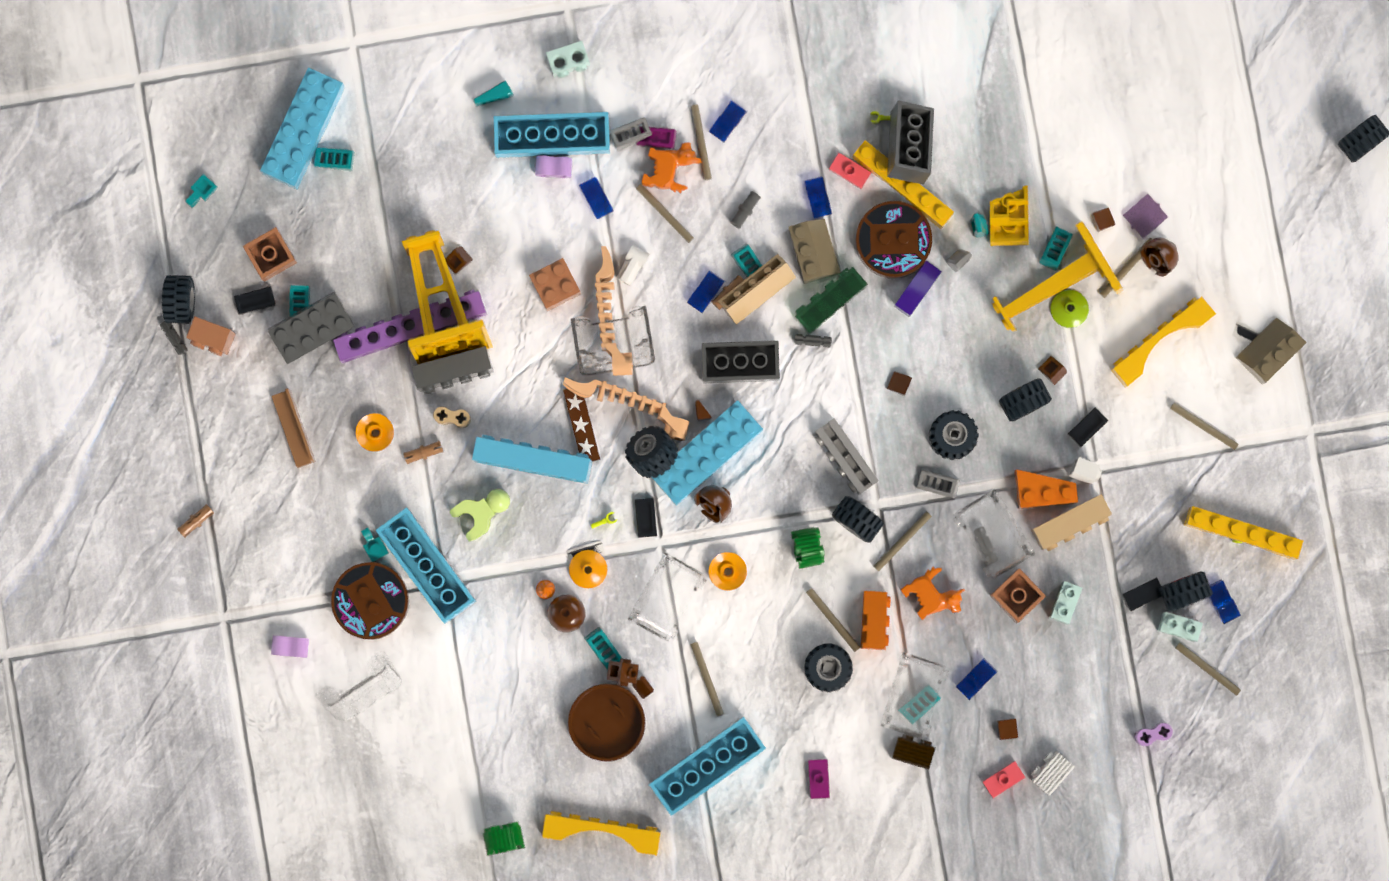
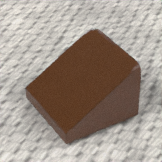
[1091,207,1116,232]
[445,246,473,275]
[1038,356,1067,385]
[887,371,912,396]
[695,400,712,421]
[632,676,654,699]
[997,719,1018,740]

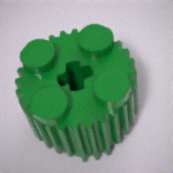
[791,527,825,569]
[483,821,525,856]

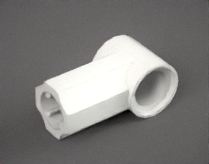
[616,245,650,286]

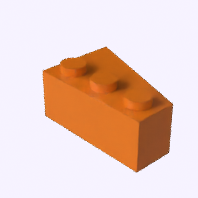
[1014,469,1078,509]
[860,591,891,650]

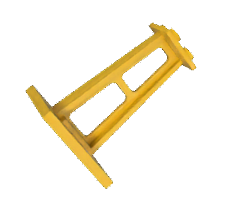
[992,221,1124,332]
[402,230,493,364]

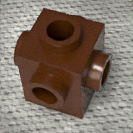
[607,658,639,687]

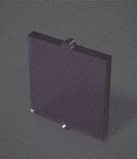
[1122,194,1168,239]

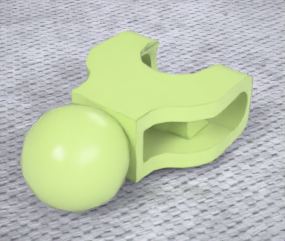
[449,489,510,542]

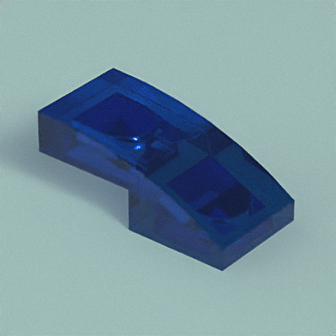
[709,100,747,142]
[579,176,614,219]
[804,176,832,219]
[687,270,725,313]
[1209,579,1241,624]
[956,658,998,700]

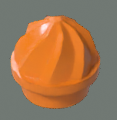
[536,580,555,599]

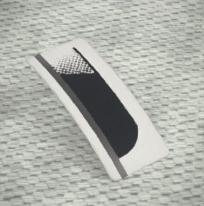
[1232,322,1261,344]
[567,541,605,562]

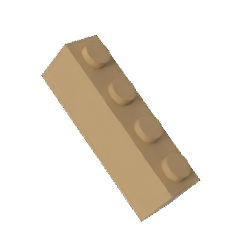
[718,254,796,324]
[1032,494,1112,551]

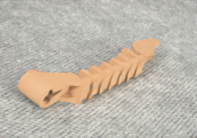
[595,246,633,376]
[563,377,690,441]

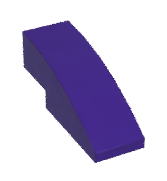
[894,261,942,318]

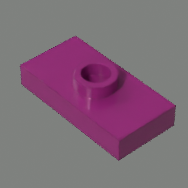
[636,126,677,149]
[808,759,830,799]

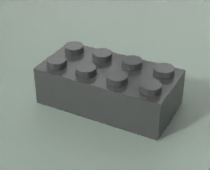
[887,100,934,185]
[268,291,354,364]
[702,341,780,384]
[411,346,494,394]

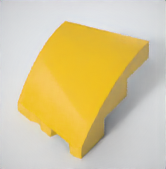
[990,185,1029,246]

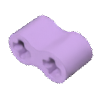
[535,156,572,178]
[271,635,309,658]
[1134,723,1173,746]

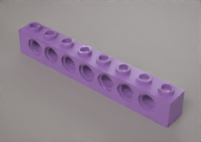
[333,290,487,363]

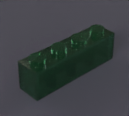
[794,267,868,335]

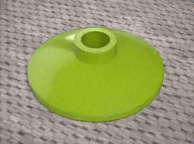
[1050,290,1089,328]

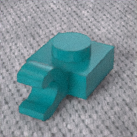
[186,174,218,208]
[361,527,389,562]

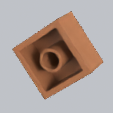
[243,227,297,282]
[529,258,581,312]
[186,316,236,356]
[990,568,1046,623]

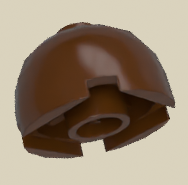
[1141,237,1179,277]
[694,485,732,523]
[547,595,586,633]

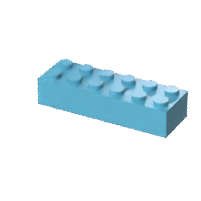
[260,68,345,190]
[494,112,610,158]
[651,400,763,506]
[472,434,592,484]
[376,507,476,624]
[649,717,766,816]

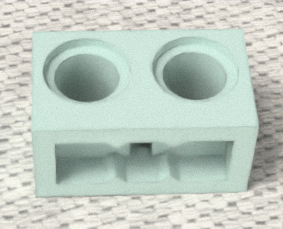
[546,41,590,78]
[1049,581,1082,625]
[1158,612,1203,642]

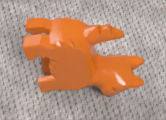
[642,142,702,193]
[900,566,965,620]

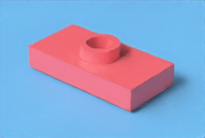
[829,153,871,189]
[982,761,1026,798]

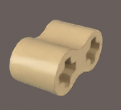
[434,407,471,428]

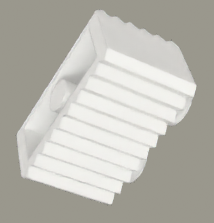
[1069,457,1102,484]
[1031,751,1075,796]

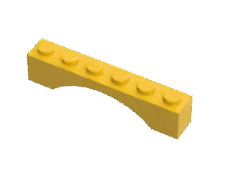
[852,140,954,230]
[1111,296,1216,388]
[1184,506,1303,560]
[542,811,661,856]

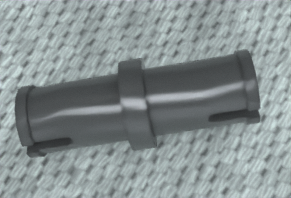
[730,191,761,229]

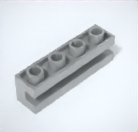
[814,418,879,495]

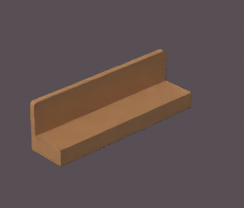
[272,388,316,468]

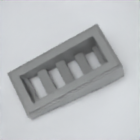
[610,117,652,151]
[946,250,972,272]
[916,470,960,499]

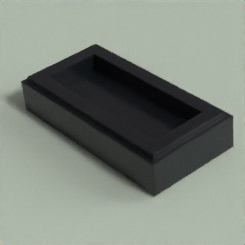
[234,286,276,315]
[1068,407,1109,447]
[635,498,657,538]
[1122,577,1162,612]

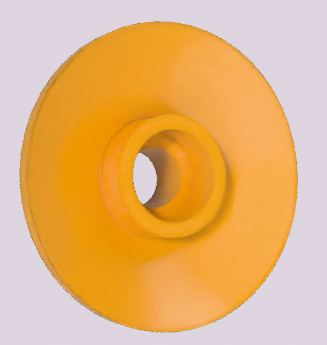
[356,413,394,452]
[569,550,607,588]
[709,552,747,591]

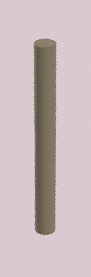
[691,104,712,180]
[636,184,694,243]
[1099,237,1152,299]
[1170,403,1239,450]
[873,511,932,572]
[806,588,860,652]
[690,642,724,716]
[1175,642,1241,696]

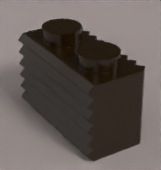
[891,734,936,770]

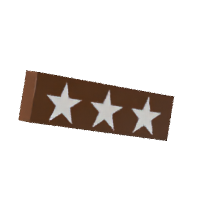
[563,389,601,462]

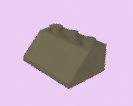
[788,219,841,284]
[1236,317,1307,385]

